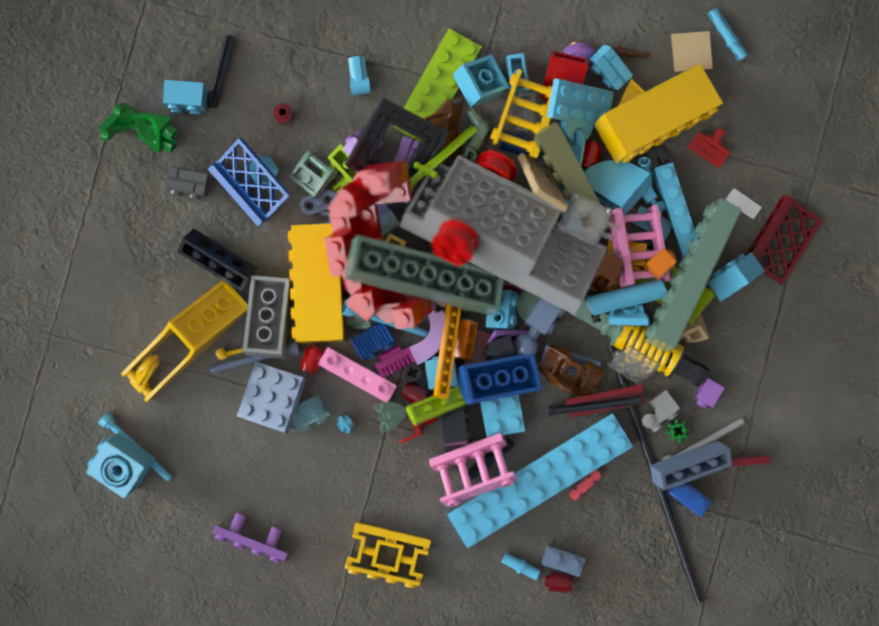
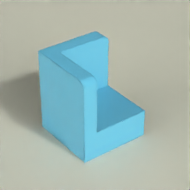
[249,155,279,185]

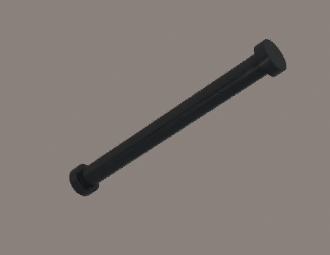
[548,394,642,417]

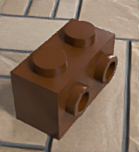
[589,253,624,293]

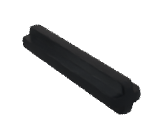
[468,438,515,480]

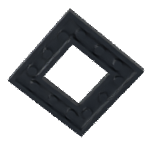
[344,96,449,197]

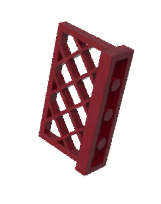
[745,195,823,285]

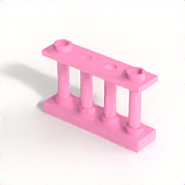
[608,204,671,288]
[318,347,397,403]
[429,433,518,507]

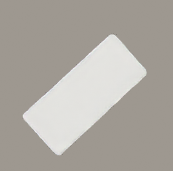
[726,189,761,219]

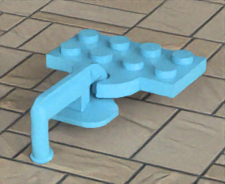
[547,79,614,193]

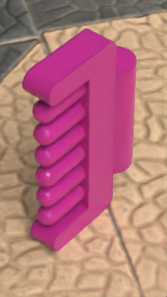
[375,345,415,378]

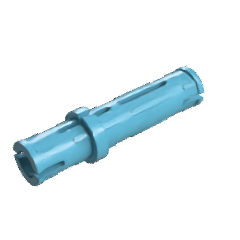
[707,7,749,62]

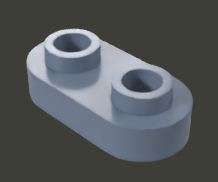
[300,190,336,216]

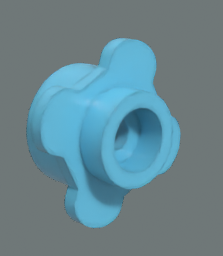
[337,415,354,434]

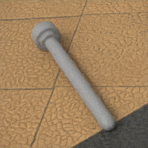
[661,418,745,461]

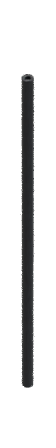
[607,346,703,604]

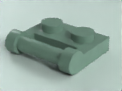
[289,150,337,199]

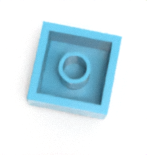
[453,55,510,108]
[163,80,208,115]
[708,252,765,301]
[480,395,525,438]

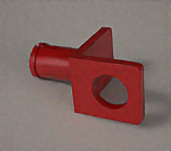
[399,415,436,444]

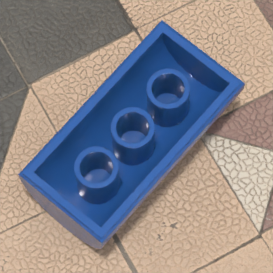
[458,353,542,405]

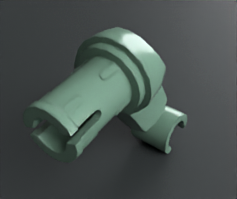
[462,107,490,162]

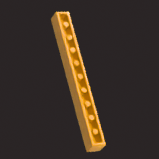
[433,304,461,399]

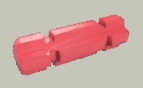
[569,470,601,501]

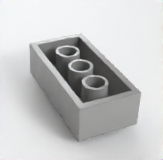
[243,276,293,359]

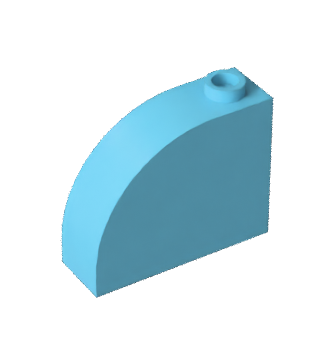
[584,160,652,215]

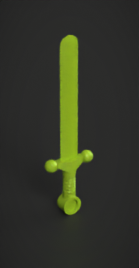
[409,126,478,192]

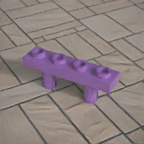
[212,513,288,564]

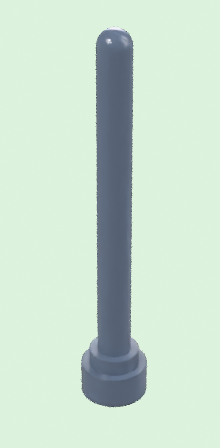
[210,340,300,373]

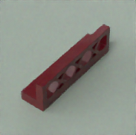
[566,384,646,418]

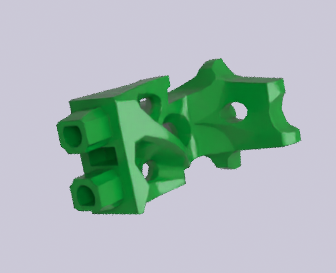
[99,103,178,154]

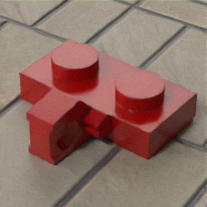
[687,128,730,169]

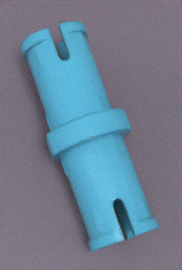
[501,552,541,581]

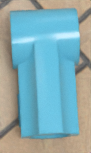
[348,56,371,95]

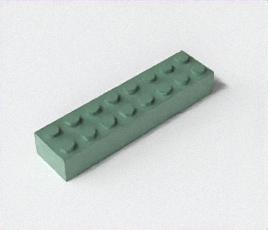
[645,198,742,352]
[344,235,504,315]

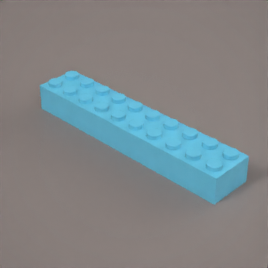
[447,413,633,548]

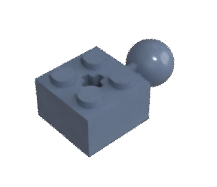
[513,298,565,359]

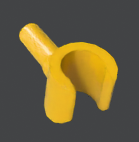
[215,347,243,360]

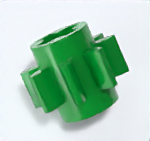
[665,419,690,443]

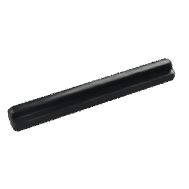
[207,35,236,109]

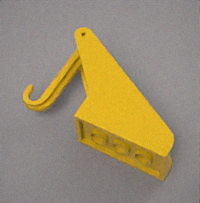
[121,280,248,402]

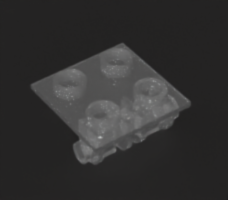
[607,345,661,385]

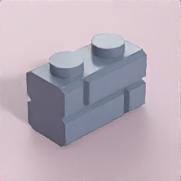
[541,545,585,577]

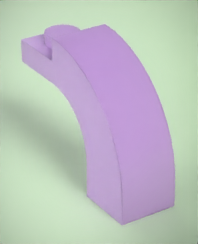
[409,301,445,365]

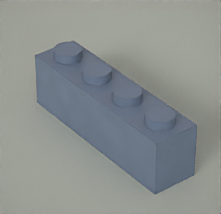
[650,441,732,491]

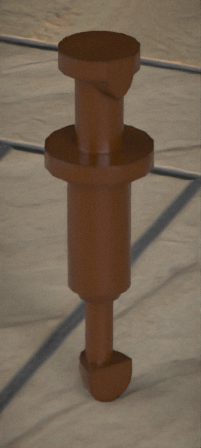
[607,44,650,58]

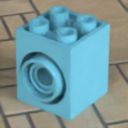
[86,433,156,499]

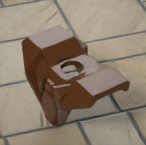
[424,96,463,159]
[539,345,604,396]

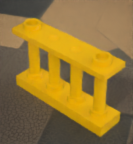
[490,69,553,159]

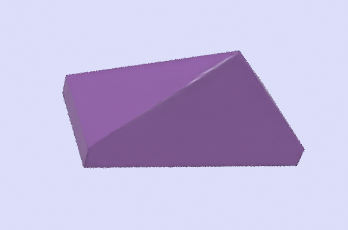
[487,329,528,344]

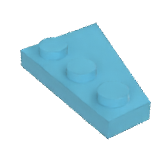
[609,285,648,326]

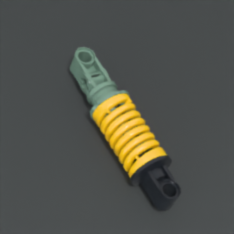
[570,297,710,387]

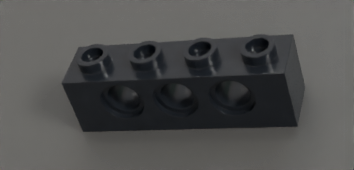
[177,228,258,292]

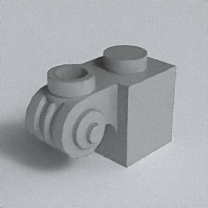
[641,390,680,432]

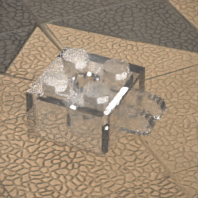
[558,193,620,246]

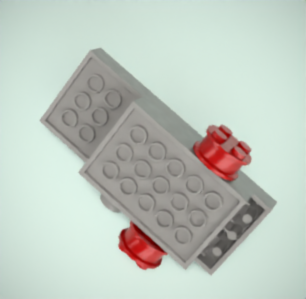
[400,149,608,315]

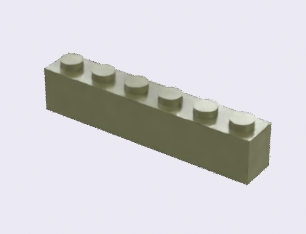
[534,122,611,237]

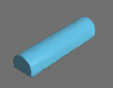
[586,279,666,315]

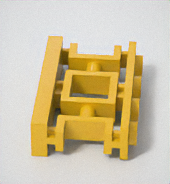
[345,522,431,588]

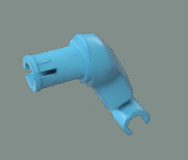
[638,157,666,212]

